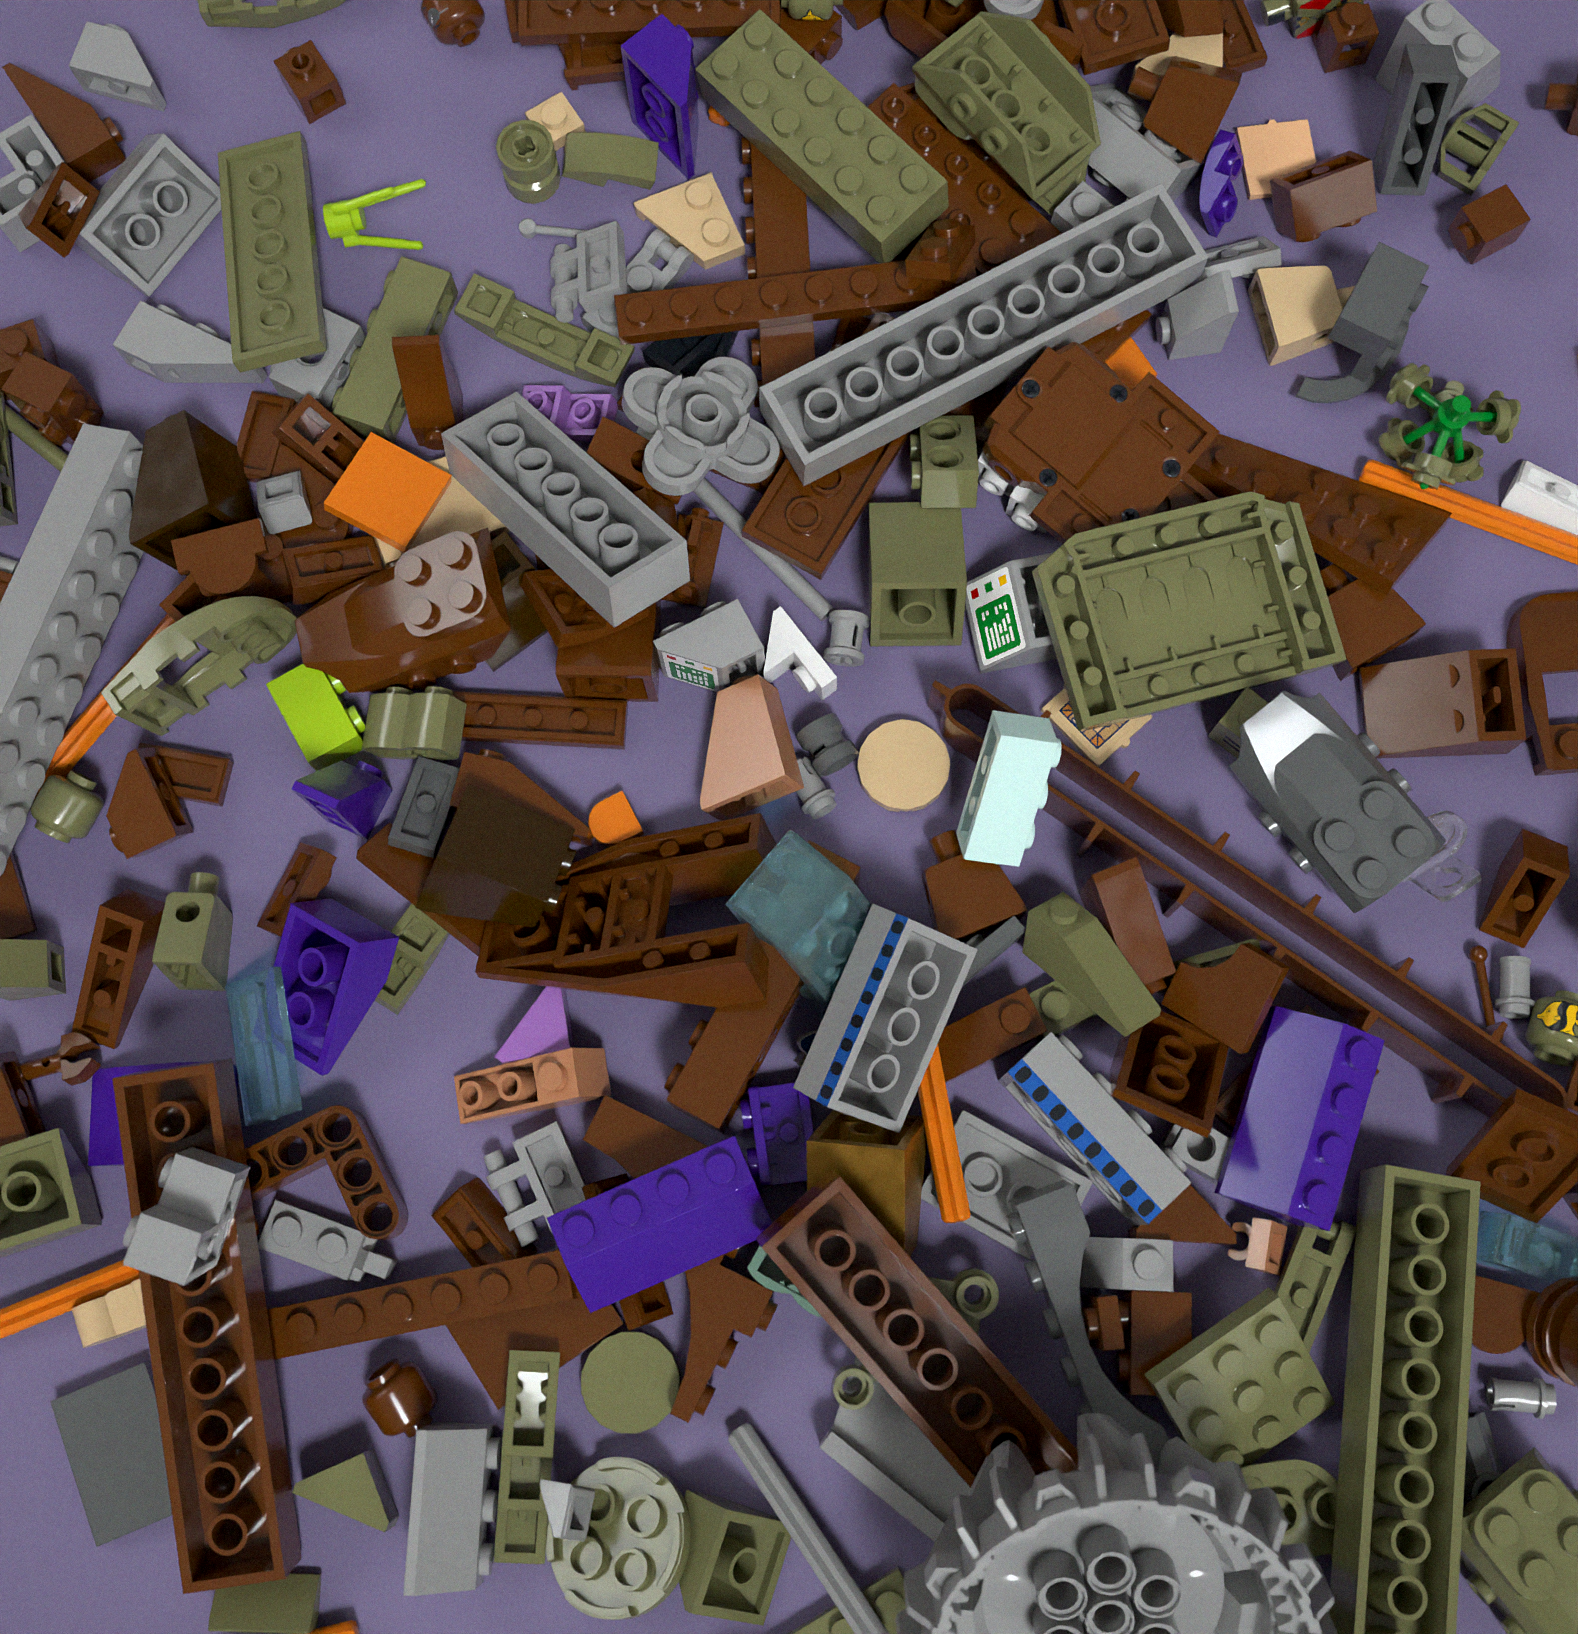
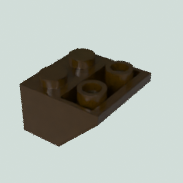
[485,531,548,672]

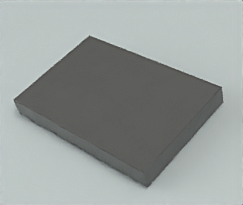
[50,1361,172,1547]

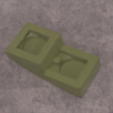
[562,132,659,190]
[375,904,450,1015]

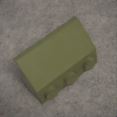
[0,1128,102,1258]

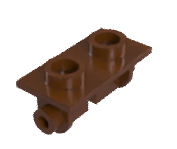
[661,508,724,608]

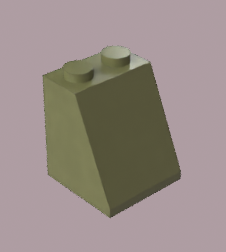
[868,502,967,646]

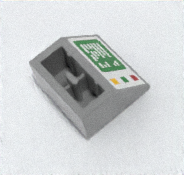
[965,553,1057,674]
[653,599,765,692]

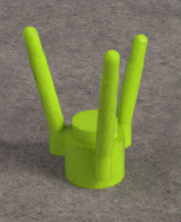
[323,179,426,250]

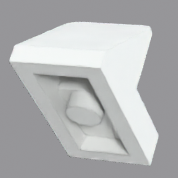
[763,606,837,700]

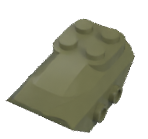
[912,11,1101,216]
[1460,1447,1578,1634]

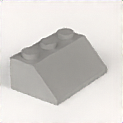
[1088,83,1206,202]
[75,133,221,297]
[403,1422,502,1596]

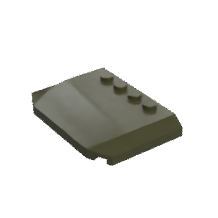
[1032,492,1347,731]

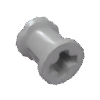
[823,610,870,667]

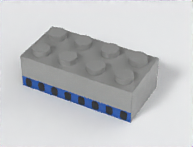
[793,904,978,1133]
[998,1032,1191,1226]

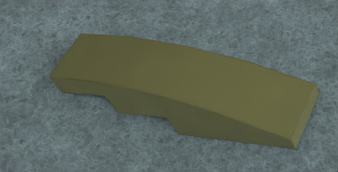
[494,1350,560,1564]

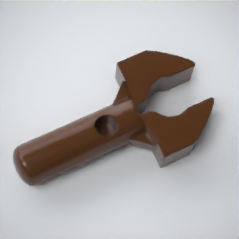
[20,1032,101,1086]

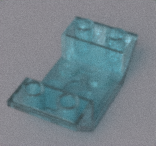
[725,830,872,1019]

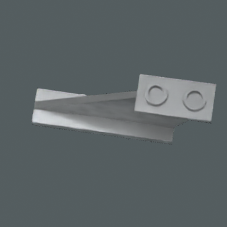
[819,1357,971,1542]

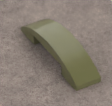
[454,273,635,387]

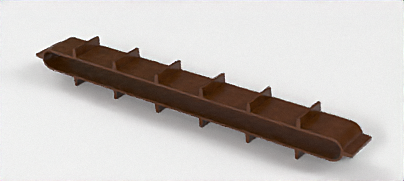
[927,680,1569,1118]

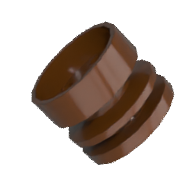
[1526,1276,1578,1387]

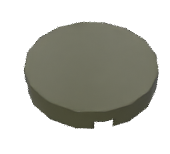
[581,1331,680,1434]

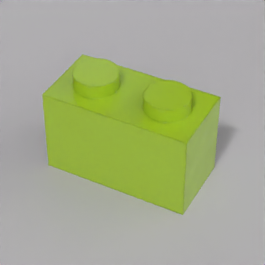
[266,663,366,771]

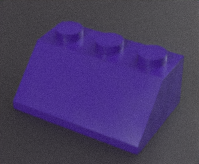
[620,14,699,180]

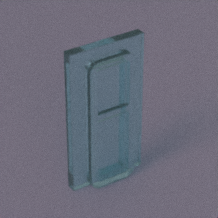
[225,967,303,1126]

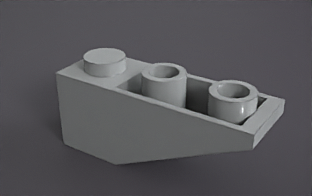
[113,301,268,383]

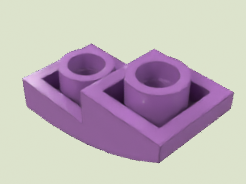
[522,385,618,442]

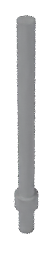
[636,427,835,621]

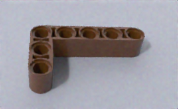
[245,1105,409,1240]

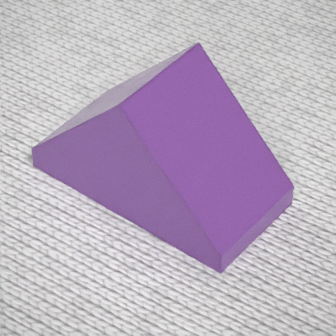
[494,987,575,1064]

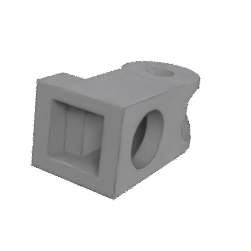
[1159,1123,1230,1185]

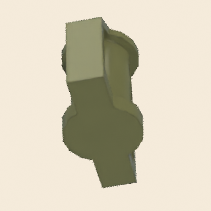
[1437,103,1519,196]

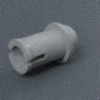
[795,757,837,819]
[1495,956,1535,1019]
[1486,1377,1556,1419]

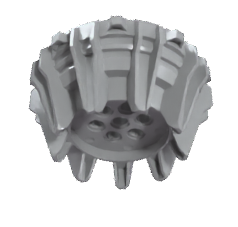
[896,1413,1338,1634]

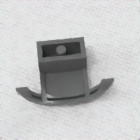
[1296,242,1429,403]

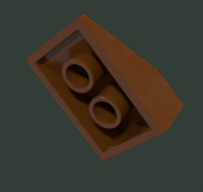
[1110,1011,1229,1138]

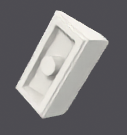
[1501,460,1578,535]

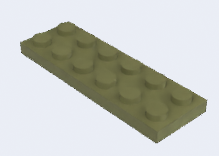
[217,131,327,373]

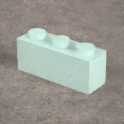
[956,710,1061,867]

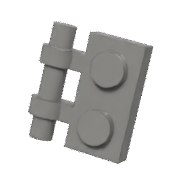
[550,221,627,323]
[483,1121,586,1247]

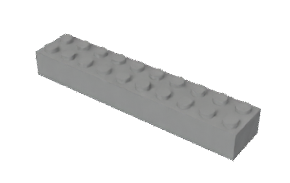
[759,183,1209,486]
[0,424,144,876]

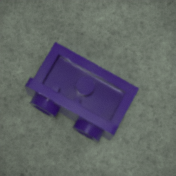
[740,1083,814,1187]

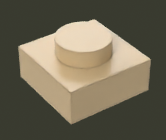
[525,91,586,151]

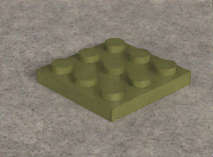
[1144,1287,1336,1469]

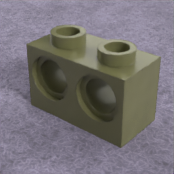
[909,416,979,508]

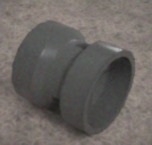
[796,713,859,777]

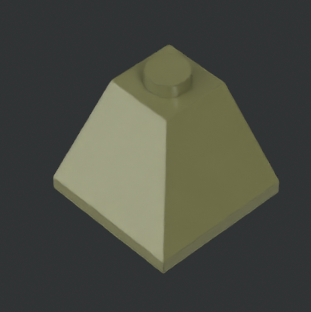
[679,1490,792,1626]

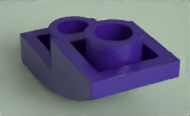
[1199,129,1244,237]

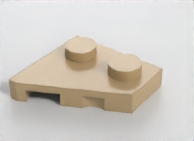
[634,173,745,270]

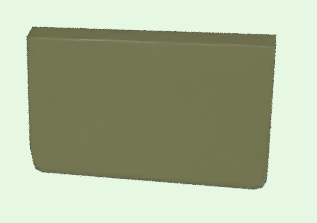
[208,1573,322,1634]

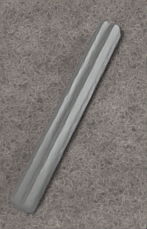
[728,1423,889,1634]

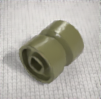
[496,120,561,204]

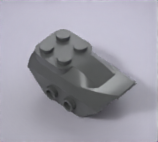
[1229,690,1446,913]

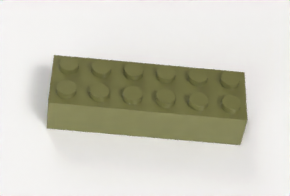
[695,9,949,263]

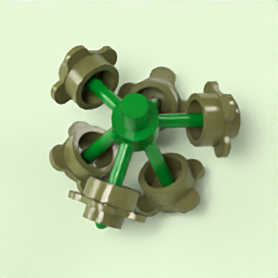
[1379,363,1521,489]

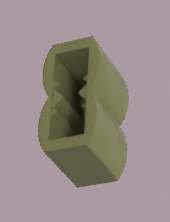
[362,686,467,760]

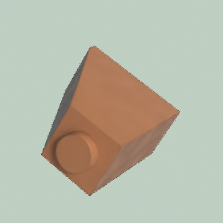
[700,674,804,821]

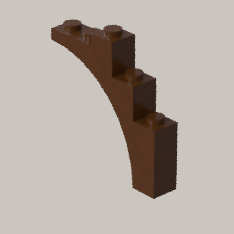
[583,1095,778,1423]

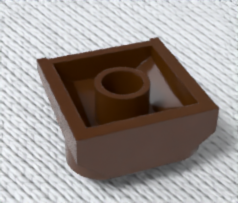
[884,0,988,59]

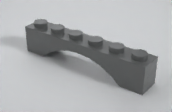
[1006,1179,1168,1473]

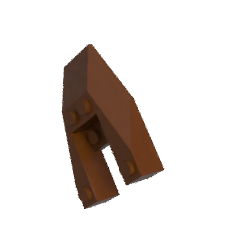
[475,813,780,1007]

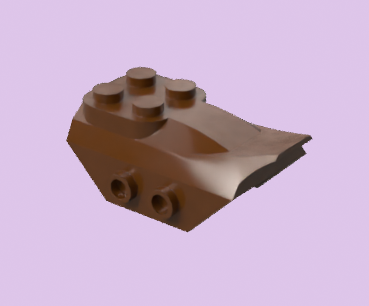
[294,527,511,693]

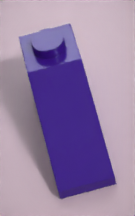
[291,761,393,840]

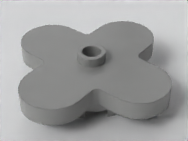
[622,357,780,496]

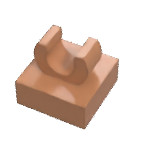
[1228,1217,1287,1276]

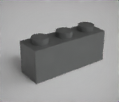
[1373,44,1460,196]

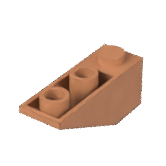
[454,1048,611,1124]

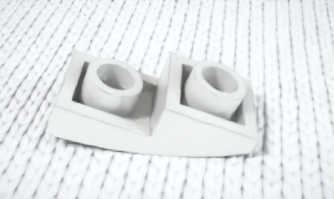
[978,451,1047,533]

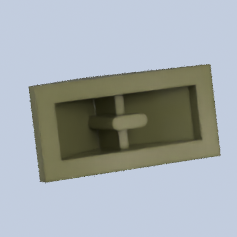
[292,1449,399,1532]

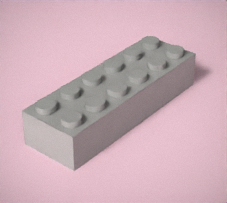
[441,392,690,628]

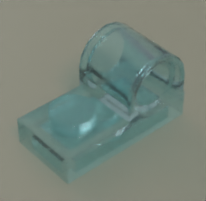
[1476,1211,1578,1284]

